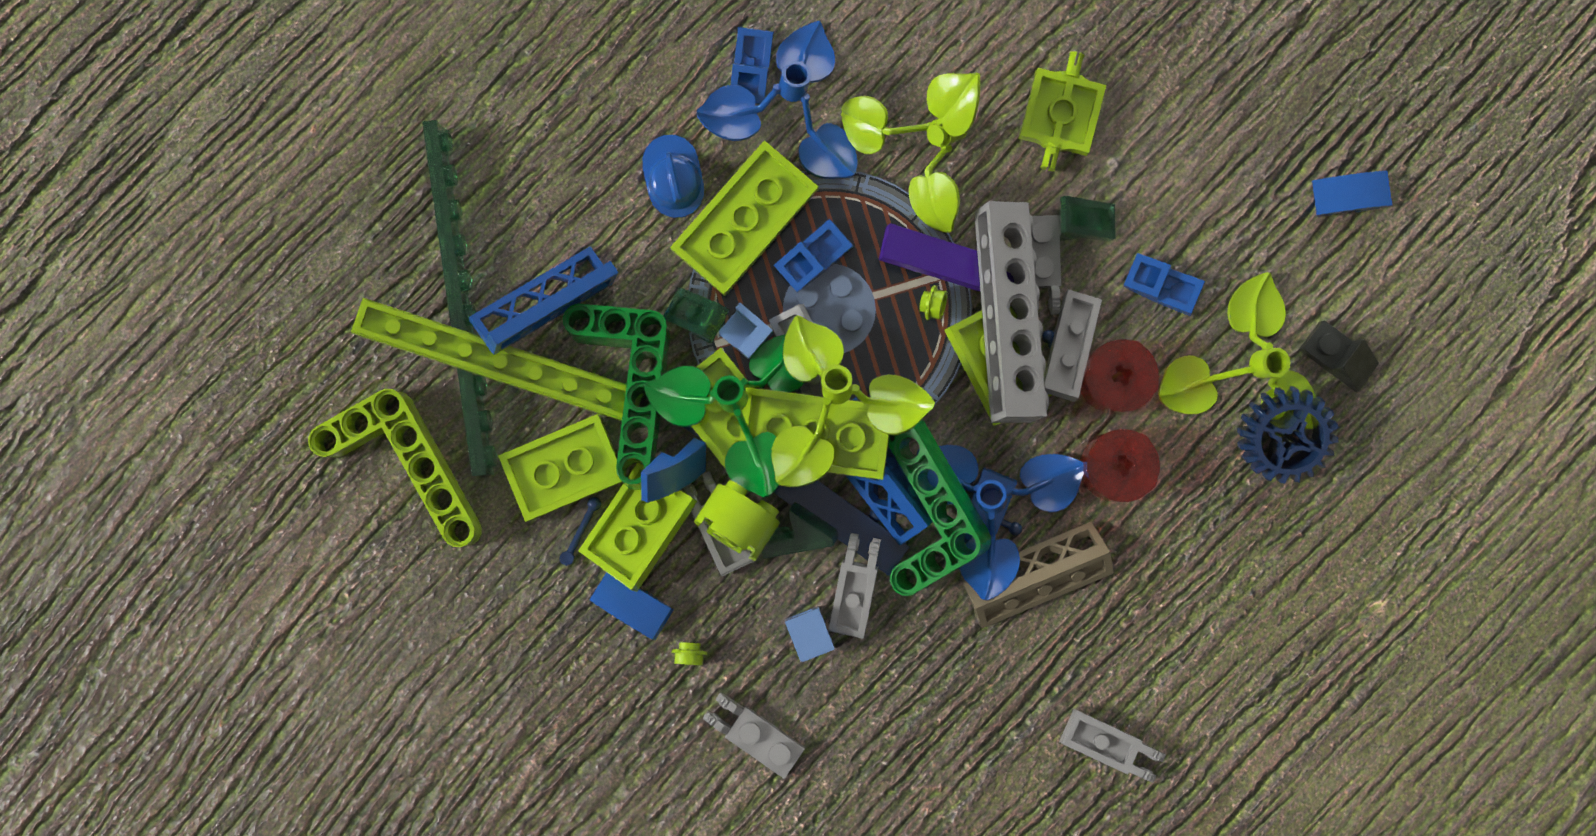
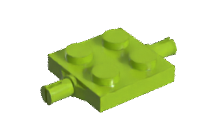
[1018,51,1106,172]

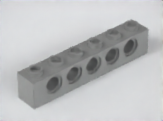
[974,201,1049,423]

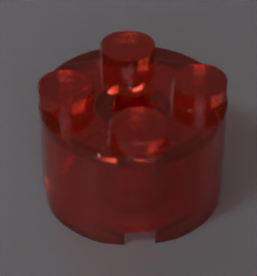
[1080,339,1159,414]
[1079,429,1160,502]

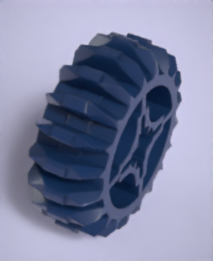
[1237,386,1339,484]

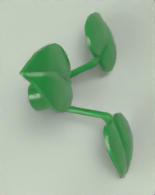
[644,334,805,498]

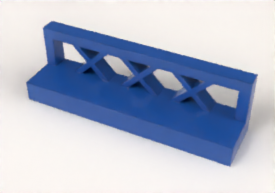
[469,246,619,355]
[846,398,933,545]

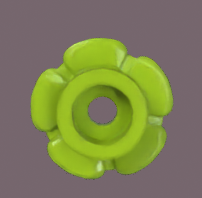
[920,285,947,320]
[671,642,707,666]

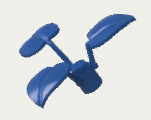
[696,21,857,179]
[917,445,1086,601]

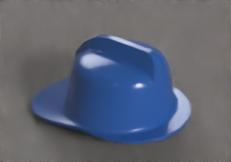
[642,135,704,218]

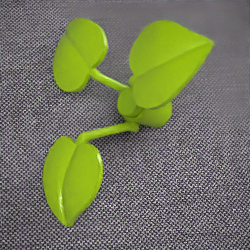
[841,73,980,233]
[1158,272,1316,429]
[771,315,935,487]

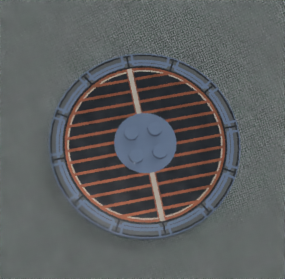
[687,171,972,406]

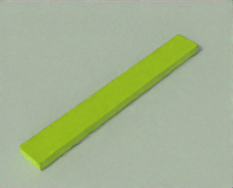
[351,298,643,421]

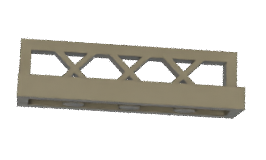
[960,521,1114,628]

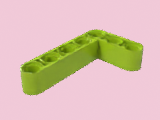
[308,389,482,547]

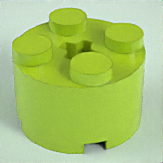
[694,480,780,561]

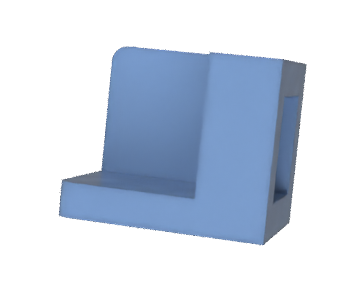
[719,303,773,361]
[785,606,835,662]

